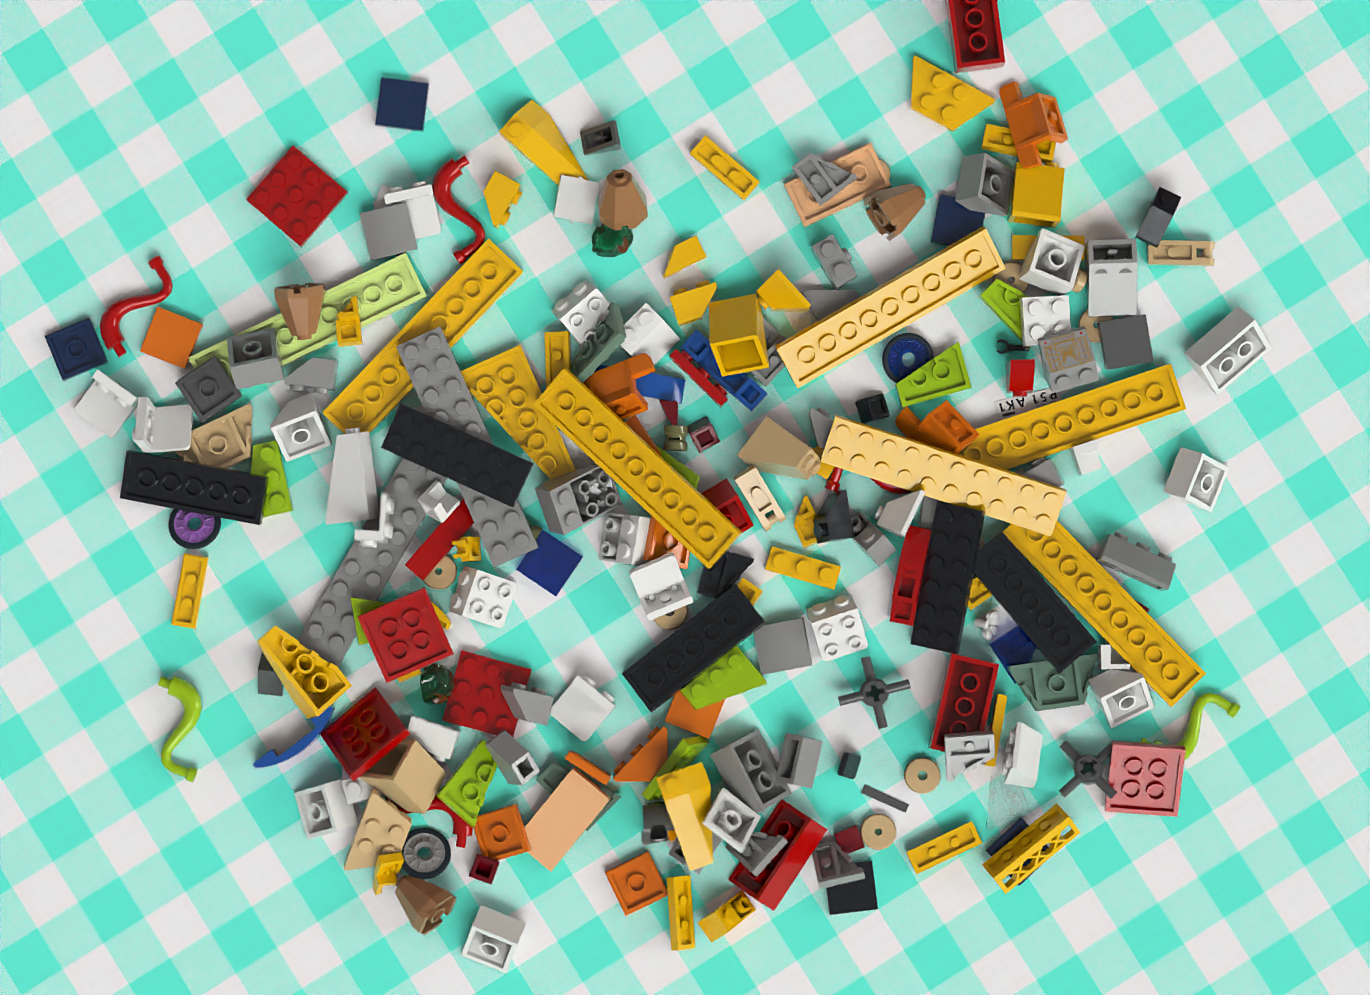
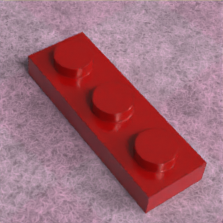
[669,349,728,408]

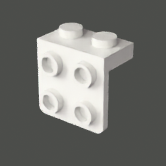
[384,181,441,239]
[551,279,610,346]
[132,397,193,453]
[354,492,394,548]
[629,553,693,621]
[449,566,516,628]
[805,594,868,661]
[550,675,615,741]

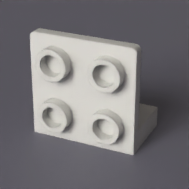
[74,369,138,438]

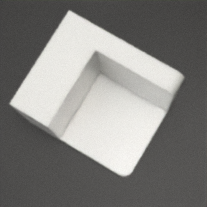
[1070,439,1102,476]
[418,480,460,523]
[1098,645,1130,669]

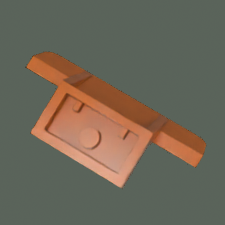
[999,81,1068,169]
[583,353,656,420]
[895,400,980,454]

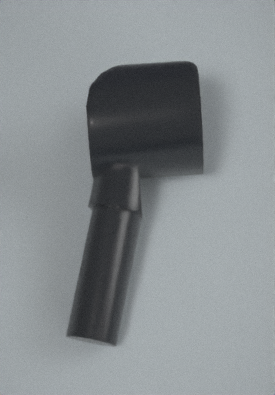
[996,339,1030,355]

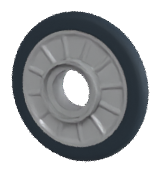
[400,828,451,879]

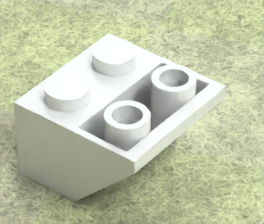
[599,513,650,566]
[1001,722,1042,788]

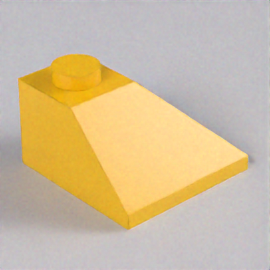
[756,269,811,313]

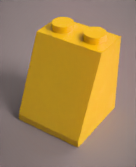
[1007,162,1065,228]
[709,293,769,377]

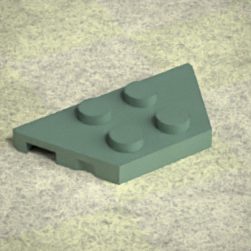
[1007,653,1099,711]

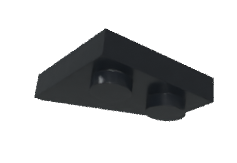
[696,551,754,599]

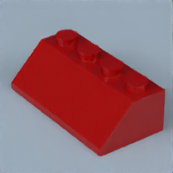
[728,799,827,911]

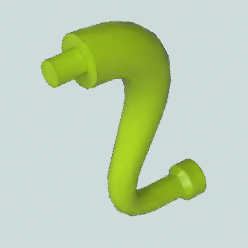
[158,676,202,783]
[1139,693,1241,760]

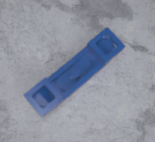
[681,330,768,412]
[595,365,686,404]
[253,705,335,768]

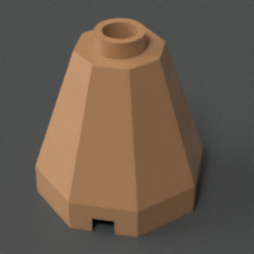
[598,169,648,230]
[864,183,926,241]
[274,283,325,340]
[395,875,457,935]

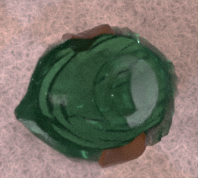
[591,223,634,257]
[420,663,455,705]

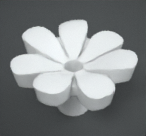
[974,610,1000,641]

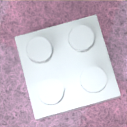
[1020,295,1071,346]

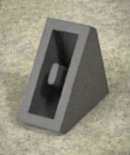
[580,120,621,155]
[258,651,284,696]

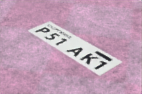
[994,388,1062,421]

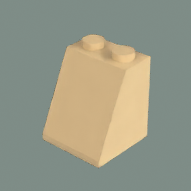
[737,416,821,480]
[360,739,447,814]

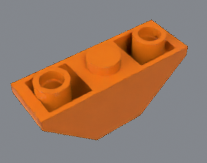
[613,726,668,782]

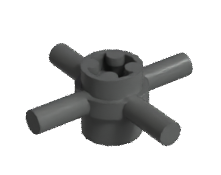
[838,656,911,729]
[1059,740,1117,799]

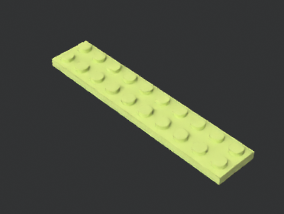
[189,253,427,384]

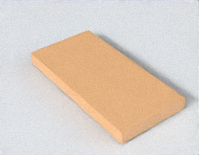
[784,142,891,228]
[524,767,611,872]

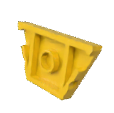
[911,55,996,132]

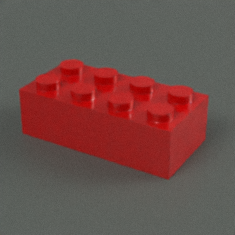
[945,0,1005,73]
[928,653,999,752]

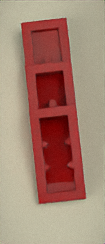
[405,498,475,581]

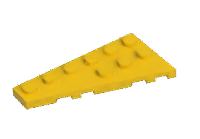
[461,345,576,480]

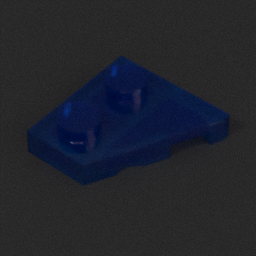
[988,625,1037,683]

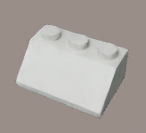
[1184,306,1272,395]

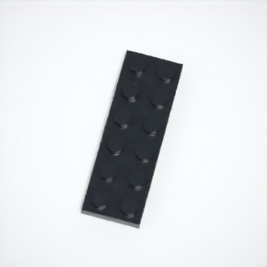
[381,403,534,508]
[120,450,269,525]
[910,502,985,654]
[974,531,1097,674]
[622,584,766,712]

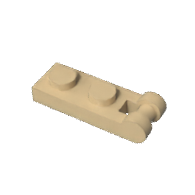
[1147,240,1215,267]
[733,465,786,531]

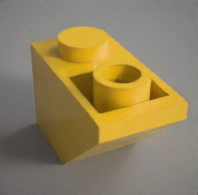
[483,171,523,229]
[670,280,717,327]
[697,890,756,943]

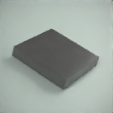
[1097,314,1154,370]
[175,356,243,423]

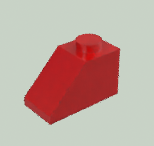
[1006,359,1035,397]

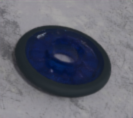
[882,333,934,383]

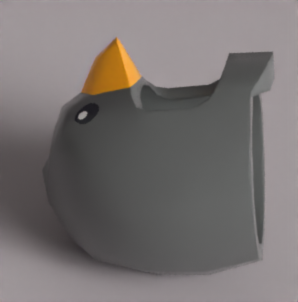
[641,801,677,845]

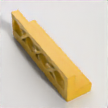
[982,803,1081,894]

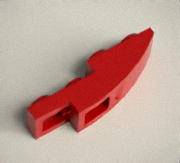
[889,525,932,626]

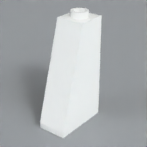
[325,428,380,525]

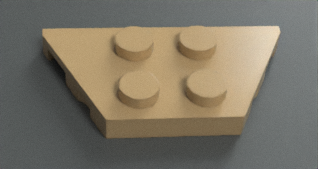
[174,403,253,469]
[344,788,412,870]

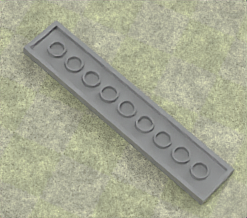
[396,327,539,567]
[298,458,447,667]

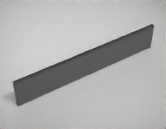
[861,785,909,813]

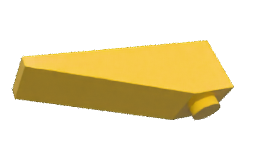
[499,100,588,186]
[256,625,352,719]
[656,762,713,871]

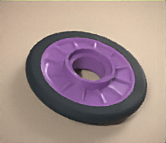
[168,509,221,549]

